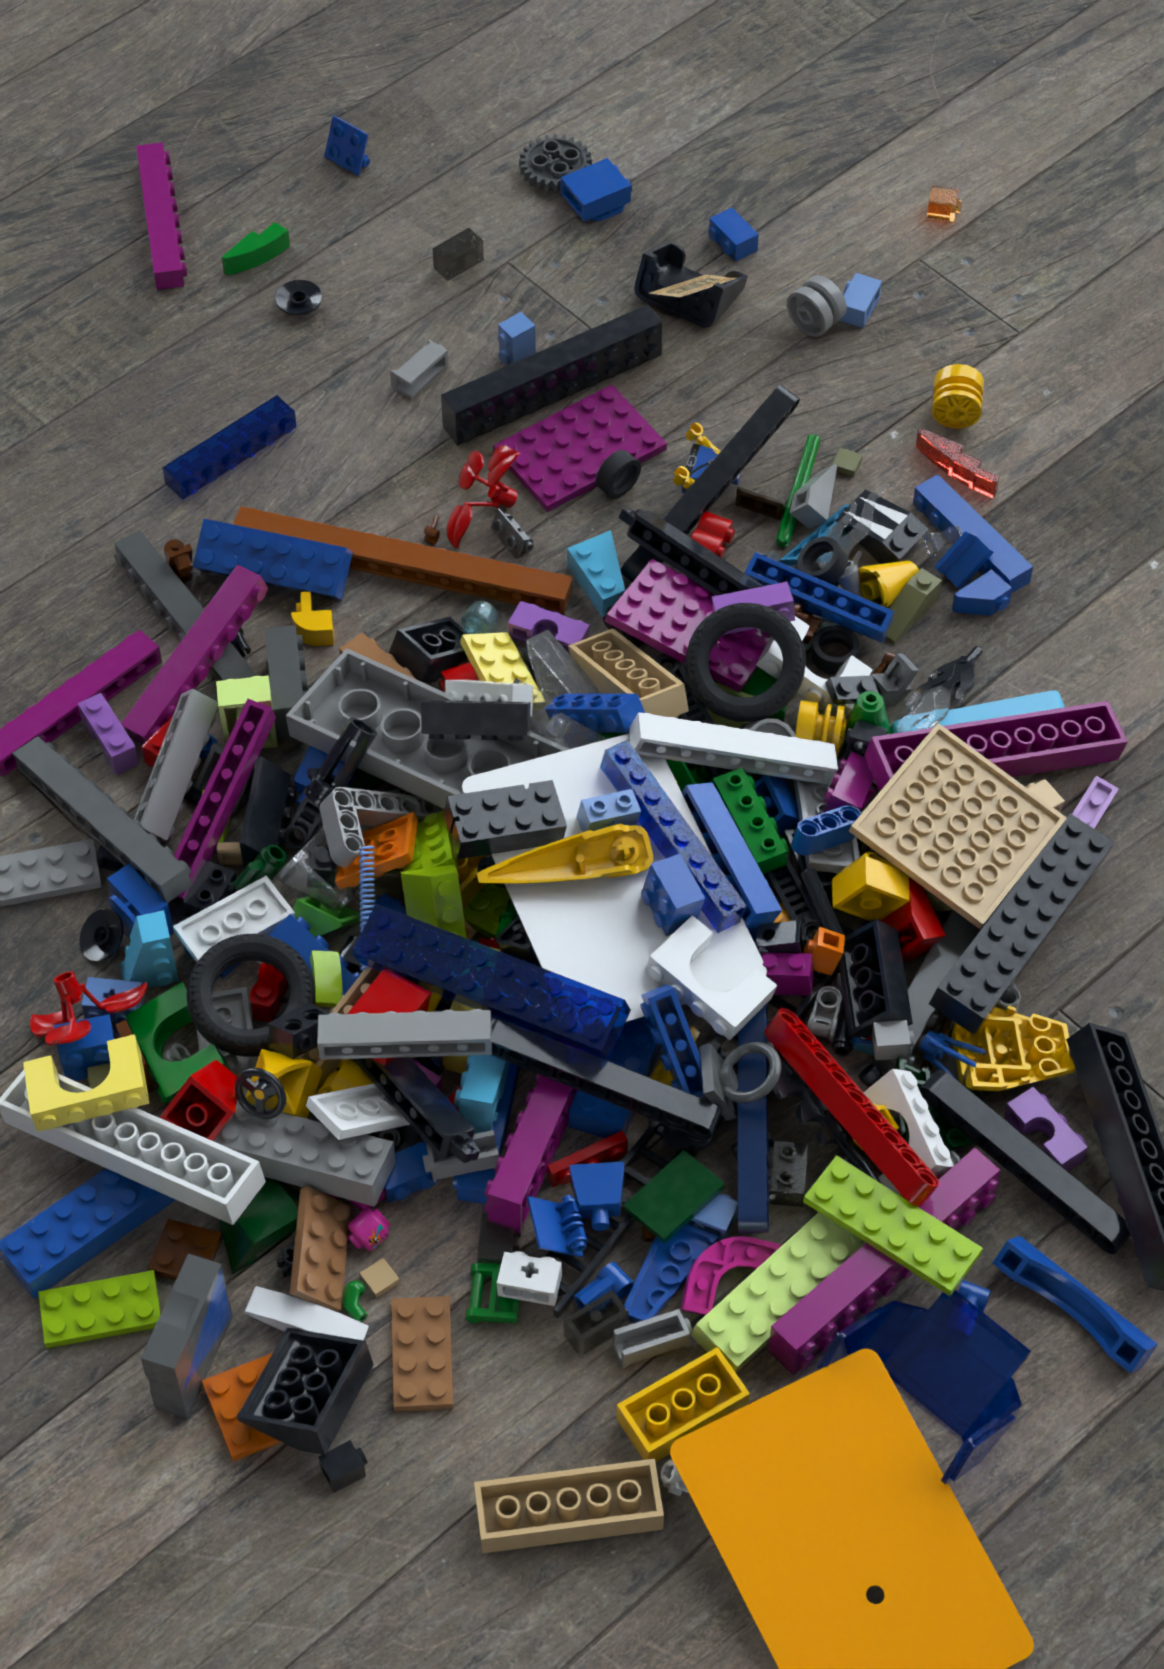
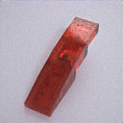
[916,428,1000,498]

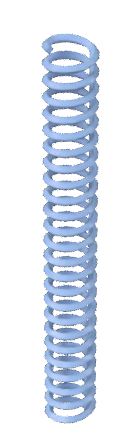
[359,846,376,975]

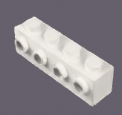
[445,680,533,716]

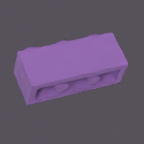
[712,582,795,635]

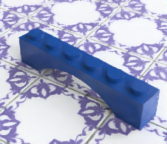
[992,1236,1158,1373]

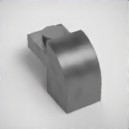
[871,653,919,709]

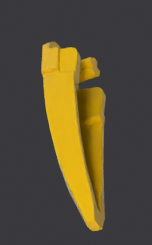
[477,823,654,884]

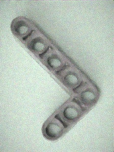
[320,787,443,867]

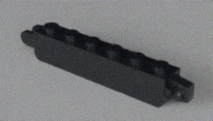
[618,508,763,596]
[354,1057,480,1163]

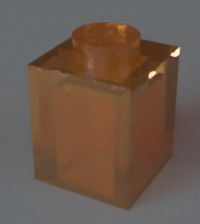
[927,185,962,222]

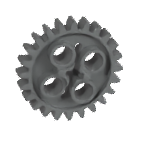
[519,134,592,193]

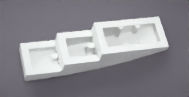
[244,1286,369,1340]

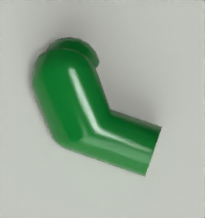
[342,1281,368,1323]

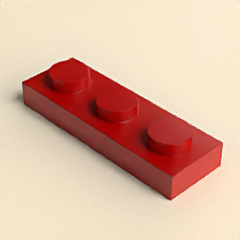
[547,1130,628,1188]

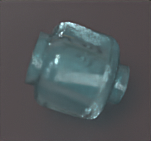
[461,600,498,634]

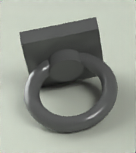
[700,1042,781,1121]

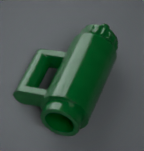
[233,845,286,891]

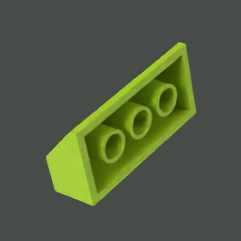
[401,864,469,979]

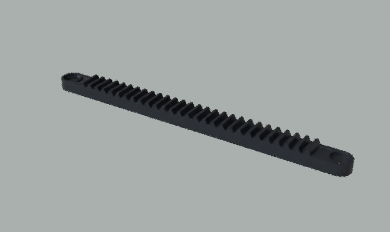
[655,653,823,945]

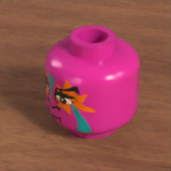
[348,1208,391,1251]

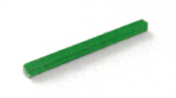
[776,434,820,548]

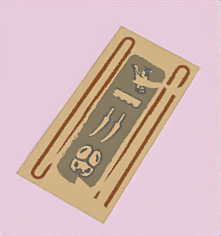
[649,275,736,297]

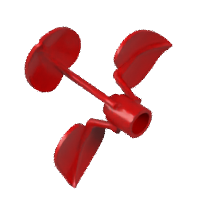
[447,445,520,549]
[30,971,148,1046]

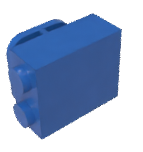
[561,158,632,222]
[107,864,174,939]

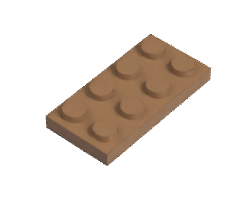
[290,1186,351,1312]
[391,1296,454,1412]

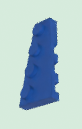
[621,1224,719,1323]

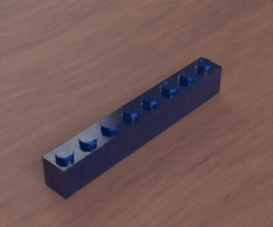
[600,740,747,933]

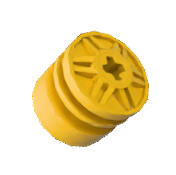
[931,364,984,429]
[795,700,847,759]

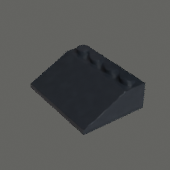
[237,1328,374,1455]

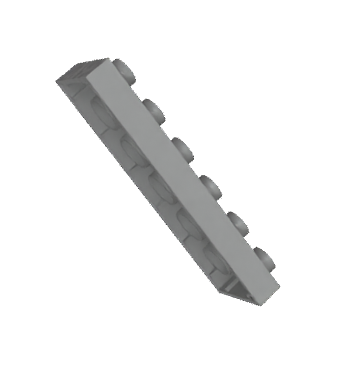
[286,648,569,808]

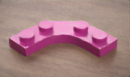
[680,1236,782,1316]

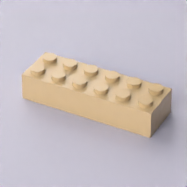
[568,628,689,718]
[474,1459,664,1553]

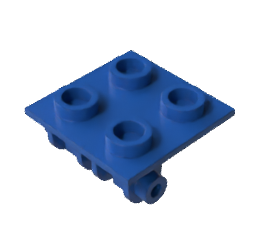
[324,115,370,176]
[526,1195,588,1257]

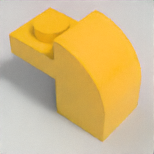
[291,591,334,646]

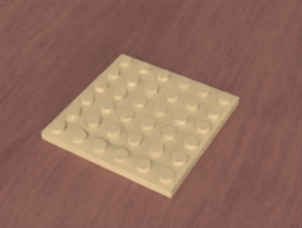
[849,723,1067,929]

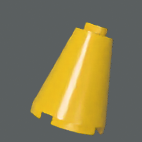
[858,561,919,608]

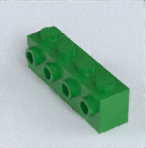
[713,768,789,874]

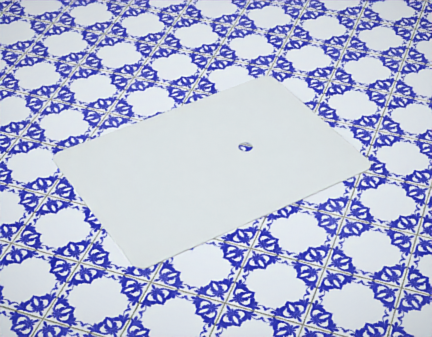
[462,733,767,1035]

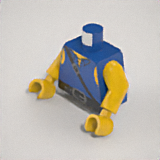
[673,422,741,493]

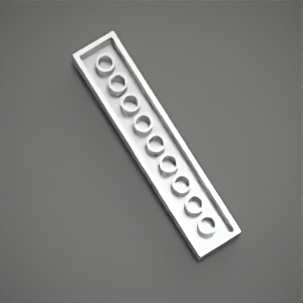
[0,1070,266,1225]

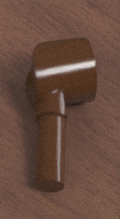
[424,514,440,544]
[869,652,896,676]

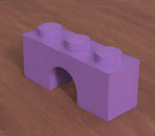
[508,601,590,660]
[78,693,139,775]
[1004,1087,1088,1172]

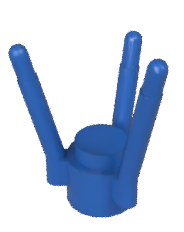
[920,1031,986,1082]

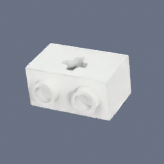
[497,1251,562,1306]

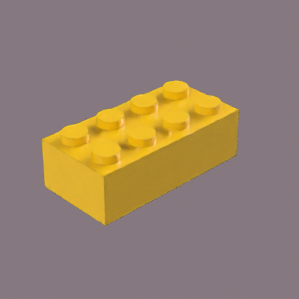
[616,1347,750,1463]

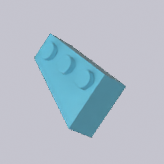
[567,530,625,618]
[120,910,179,988]
[454,1055,509,1134]

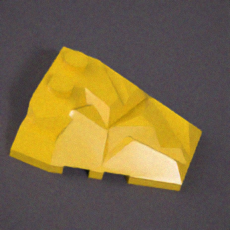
[952,1005,1076,1091]

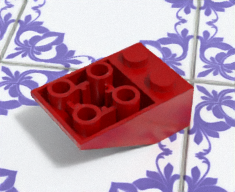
[880,877,946,962]

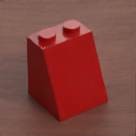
[347,968,432,1066]
[159,1060,237,1141]

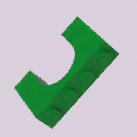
[125,982,232,1104]

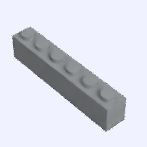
[133,689,218,844]
[317,1009,492,1059]

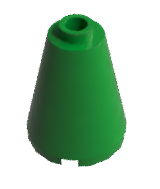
[843,691,892,748]

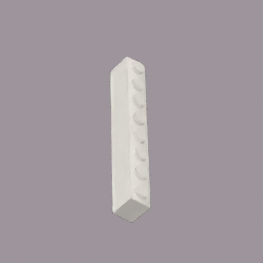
[629,712,838,784]

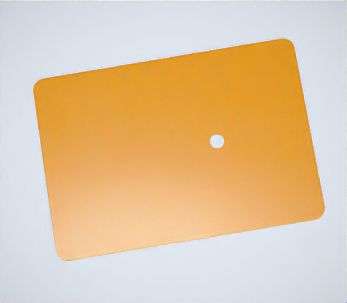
[670,1349,1034,1669]

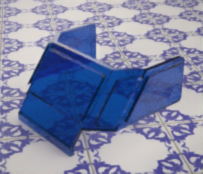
[817,1290,1031,1485]

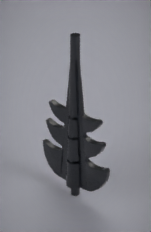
[773,1050,882,1184]

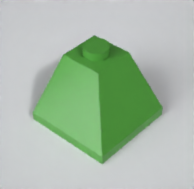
[293,893,362,938]

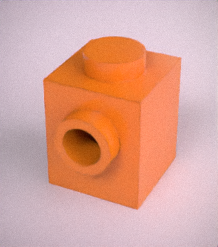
[803,927,845,976]

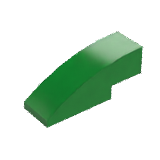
[222,222,290,275]

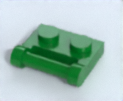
[465,1263,520,1324]

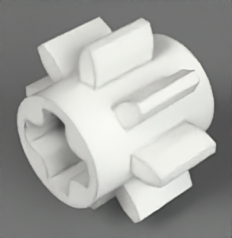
[661,1459,689,1496]

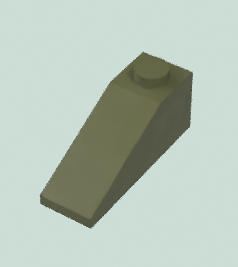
[885,568,942,645]

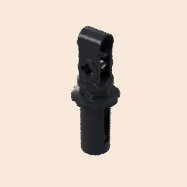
[284,717,377,849]

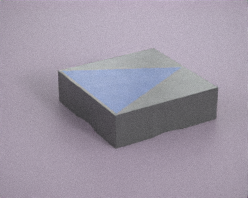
[141,1254,233,1419]

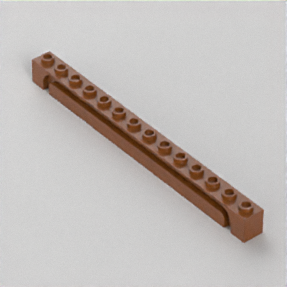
[233,506,573,615]

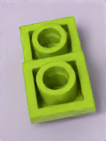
[310,950,343,1007]

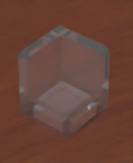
[923,526,962,559]

